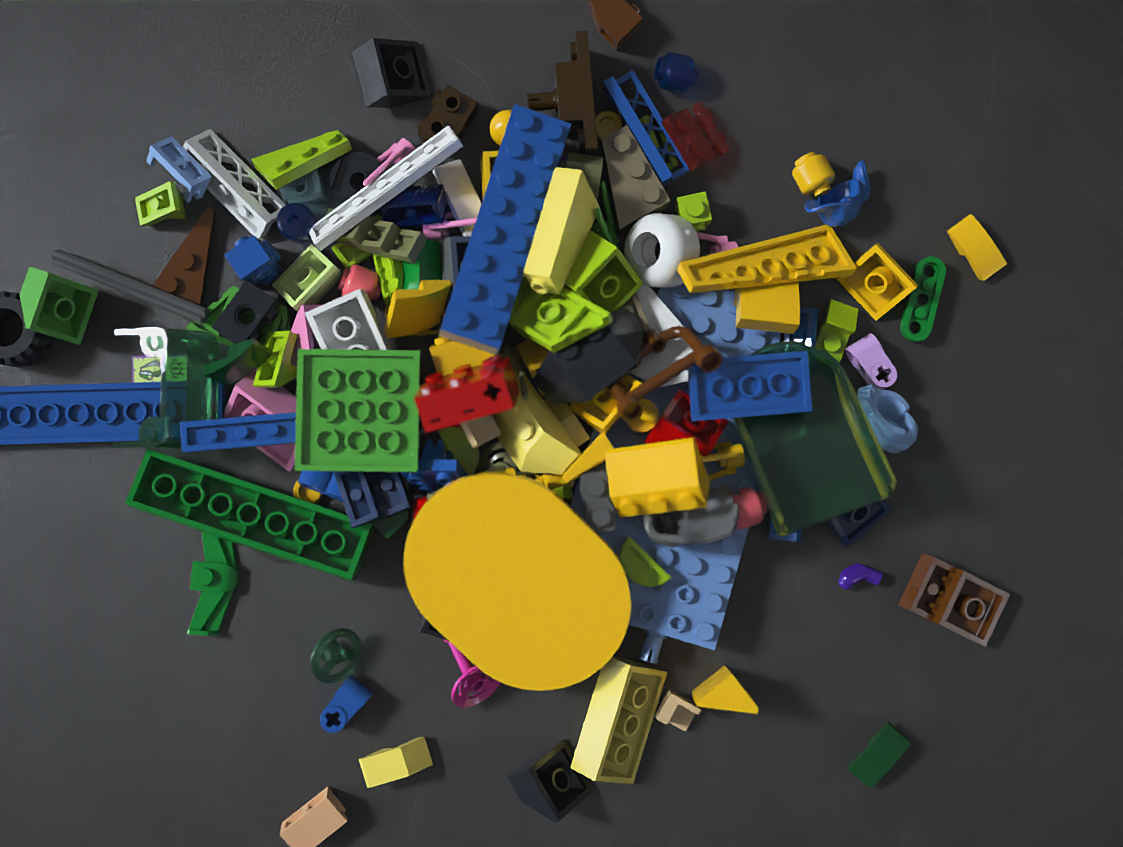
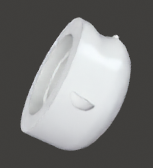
[624,213,700,288]

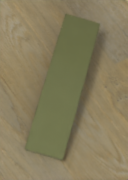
[324,208,427,263]

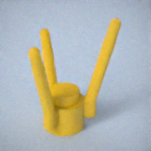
[701,441,745,481]

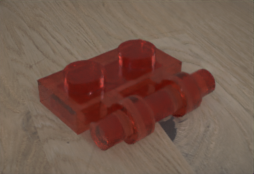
[661,101,730,171]

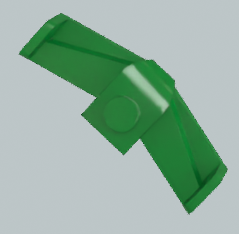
[186,532,239,636]

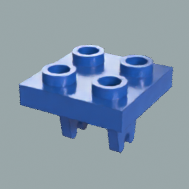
[400,439,468,495]

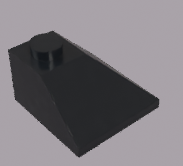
[507,739,594,823]

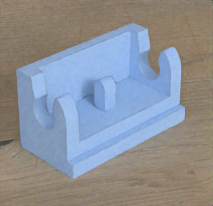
[146,136,212,203]

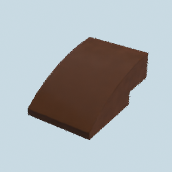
[898,553,1010,647]

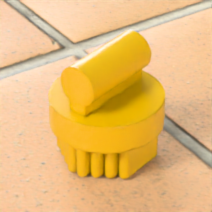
[626,398,659,433]

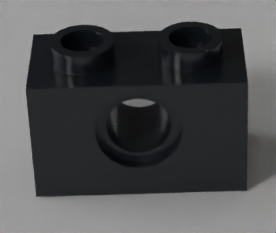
[211,280,281,344]

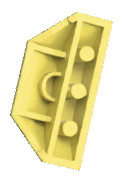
[493,370,582,474]

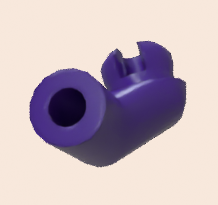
[838,563,882,590]

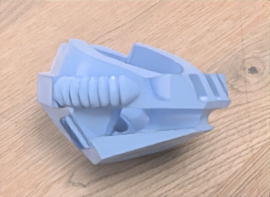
[852,385,918,453]

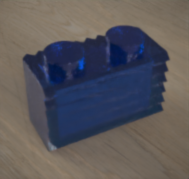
[381,183,448,227]

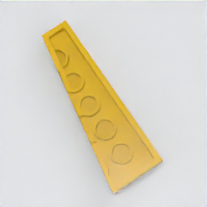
[677,225,857,293]

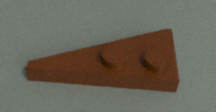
[152,206,216,306]

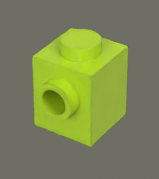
[674,191,712,232]

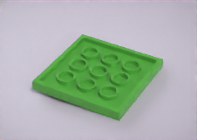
[295,349,421,472]

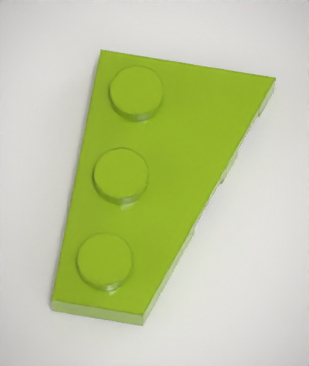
[251,130,353,190]

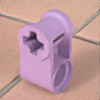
[845,333,897,389]

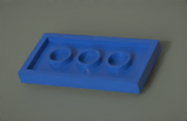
[687,351,812,421]

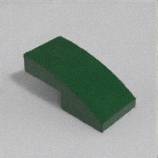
[204,338,272,386]
[848,722,911,789]

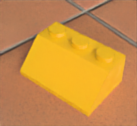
[605,438,710,518]

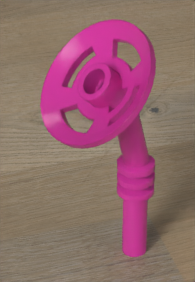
[444,640,501,708]

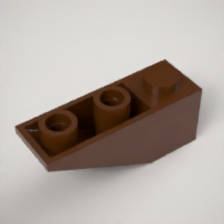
[588,0,643,51]

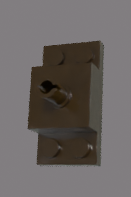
[527,30,598,156]

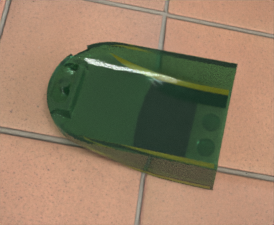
[733,341,897,538]

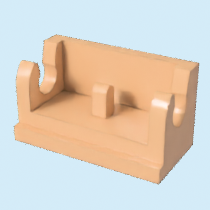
[280,787,348,847]

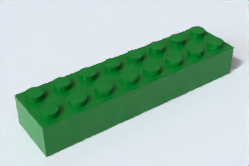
[125,449,375,583]

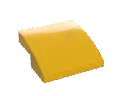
[384,280,451,338]

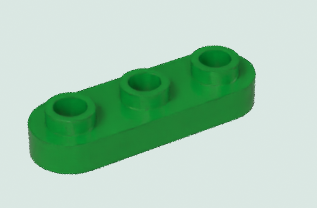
[900,256,946,342]

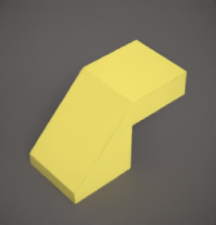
[359,737,433,788]

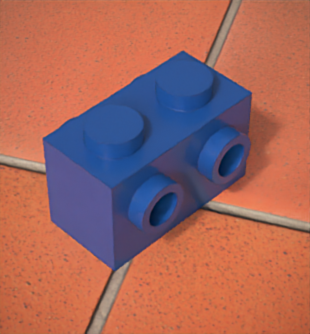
[224,235,283,286]

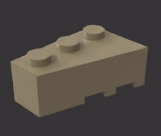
[601,125,671,236]

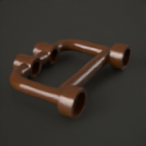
[608,326,722,422]

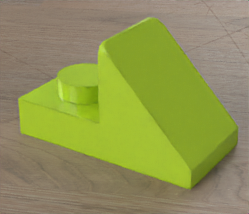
[135,181,186,226]
[815,299,858,363]
[253,331,297,388]

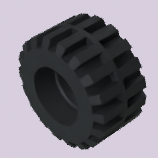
[0,291,55,367]

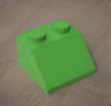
[20,266,99,345]

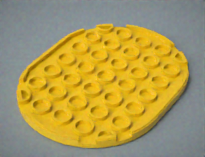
[404,472,631,691]

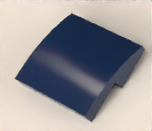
[334,471,413,528]

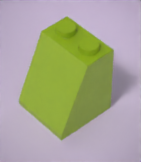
[563,230,644,312]

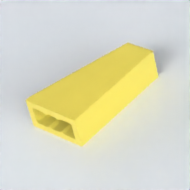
[523,167,600,295]

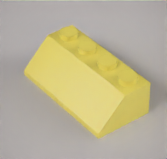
[570,656,667,784]

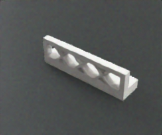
[183,129,290,239]

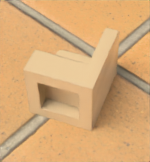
[460,415,502,448]
[655,688,702,731]

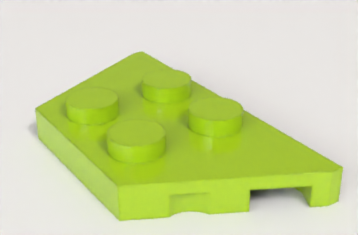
[508,273,613,353]

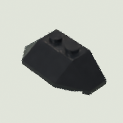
[533,309,646,404]

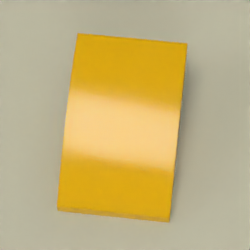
[734,282,800,334]

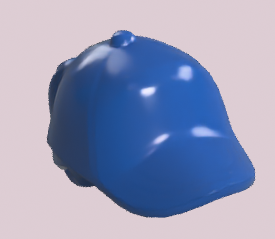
[804,160,871,227]

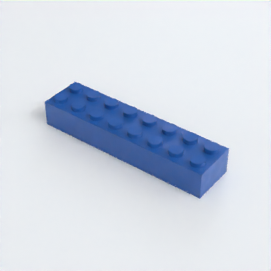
[439,104,571,355]

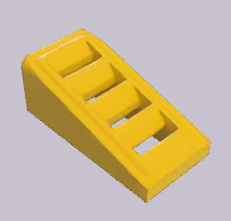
[560,433,614,486]

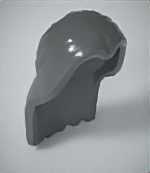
[643,485,739,547]

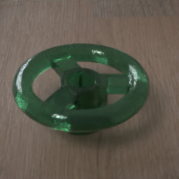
[310,628,362,684]

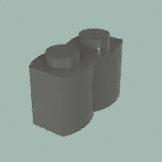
[579,471,616,534]

